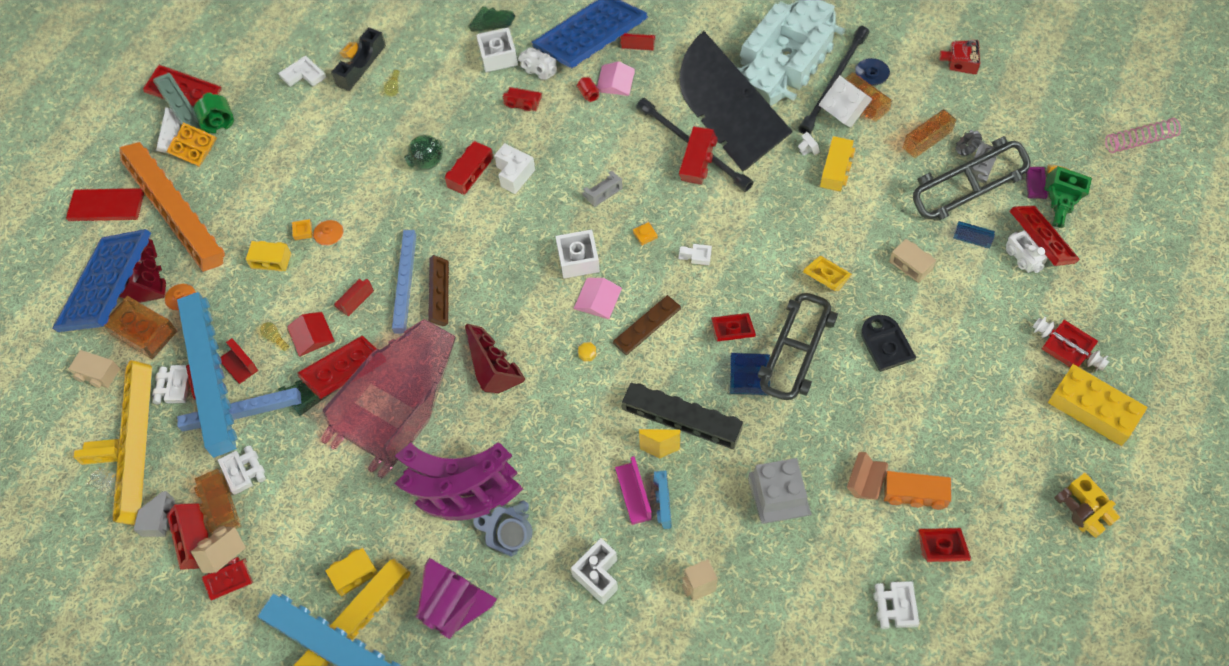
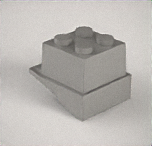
[748,458,812,524]

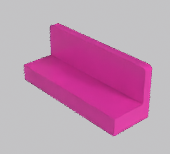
[615,456,652,525]

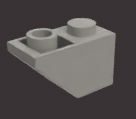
[134,491,175,537]

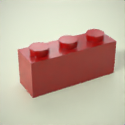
[679,126,717,185]
[445,141,494,196]
[167,503,208,570]

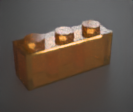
[845,72,892,122]
[903,109,957,158]
[194,468,242,532]

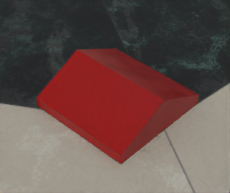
[287,312,335,357]
[711,313,756,342]
[918,528,971,562]

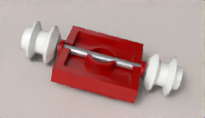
[1033,317,1109,372]

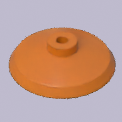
[313,220,343,245]
[164,284,196,310]

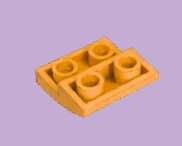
[167,122,217,167]

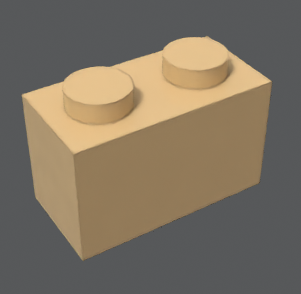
[889,239,936,283]
[68,350,120,388]
[191,526,246,573]
[682,559,718,601]

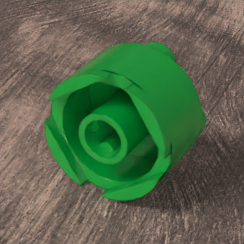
[194,93,234,134]

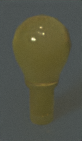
[384,69,400,96]
[260,322,290,351]

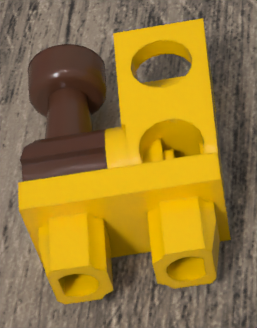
[1054,472,1120,538]

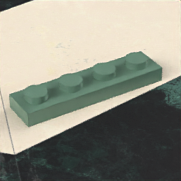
[154,73,203,131]

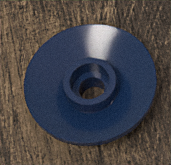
[855,58,890,85]

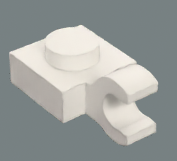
[679,244,712,265]

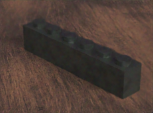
[622,382,743,450]

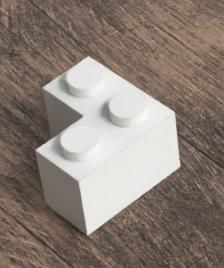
[494,143,535,194]
[571,538,618,605]

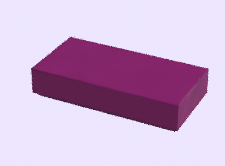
[1025,166,1048,199]

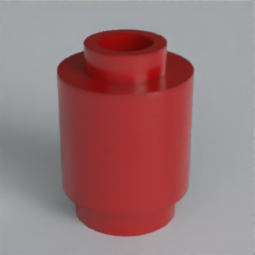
[577,77,600,102]

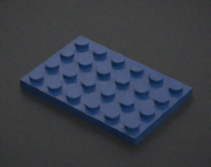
[532,0,648,68]
[52,229,151,332]

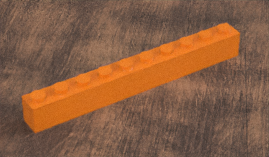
[119,142,225,272]

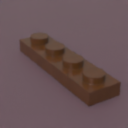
[428,255,449,326]
[613,295,681,356]

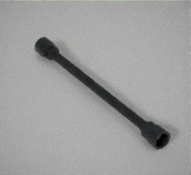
[798,26,870,134]
[636,98,754,192]

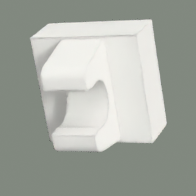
[798,132,820,156]

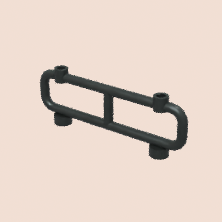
[913,136,1031,220]
[758,293,838,401]

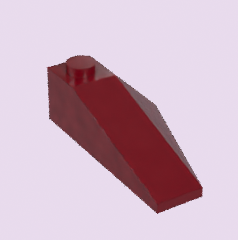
[119,239,166,303]
[465,324,526,394]

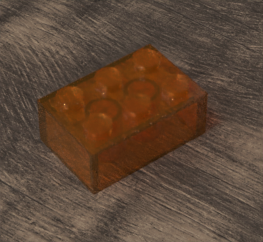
[103,296,178,360]

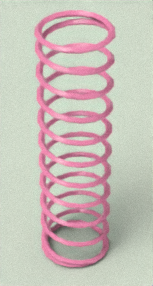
[1105,118,1181,153]

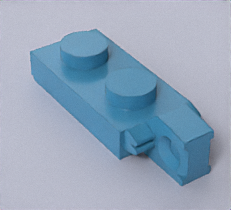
[653,470,672,529]

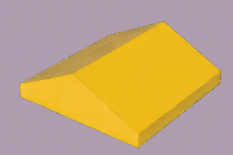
[803,255,852,291]
[639,429,680,459]

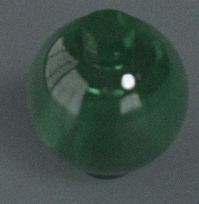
[404,134,444,170]

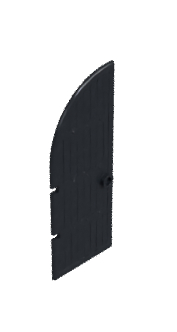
[679,30,793,172]

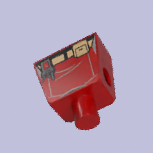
[939,40,980,75]

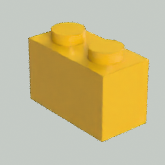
[246,241,291,271]
[325,547,378,597]

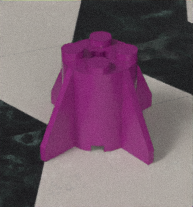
[415,557,497,640]

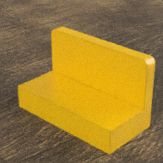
[73,439,119,465]

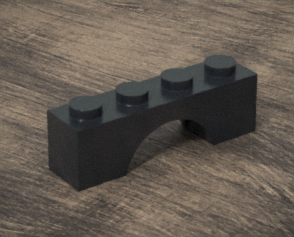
[331,27,386,91]

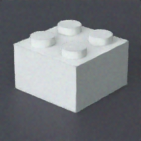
[477,28,518,72]
[819,76,872,127]
[556,230,600,279]

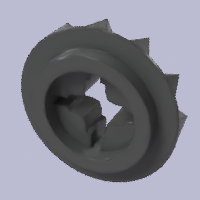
[955,130,982,156]

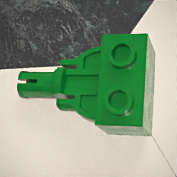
[1044,166,1092,228]

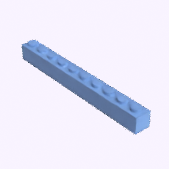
[392,230,416,334]
[177,388,302,432]

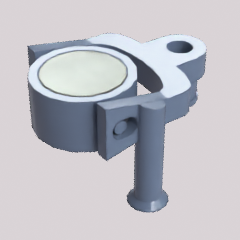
[473,500,533,557]

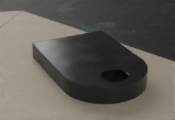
[861,315,916,372]

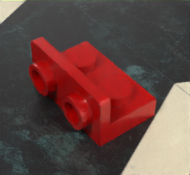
[503,87,542,111]
[202,557,253,601]

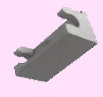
[971,141,997,184]
[582,171,622,207]

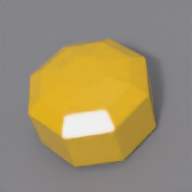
[578,342,596,361]

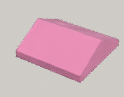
[597,62,635,96]
[574,278,622,319]

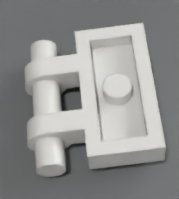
[152,365,190,404]
[218,446,266,495]
[874,581,920,629]

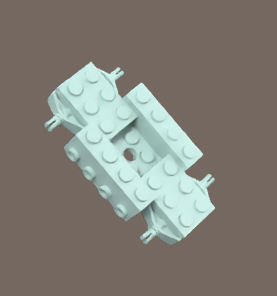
[737,0,845,106]

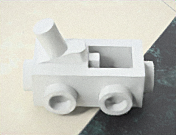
[519,48,557,80]
[1006,230,1047,273]

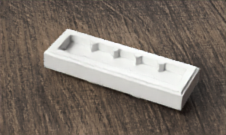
[156,108,181,154]

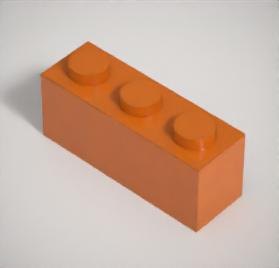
[884,471,951,510]

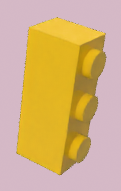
[820,136,856,192]

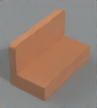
[847,452,889,500]

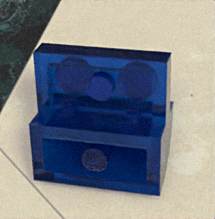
[729,353,770,396]

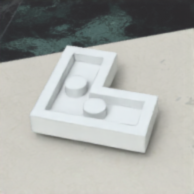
[279,56,326,86]

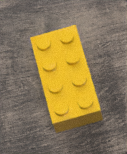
[1048,364,1148,447]

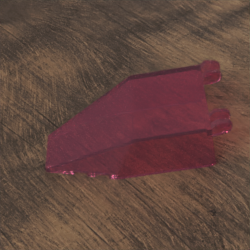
[321,319,456,479]

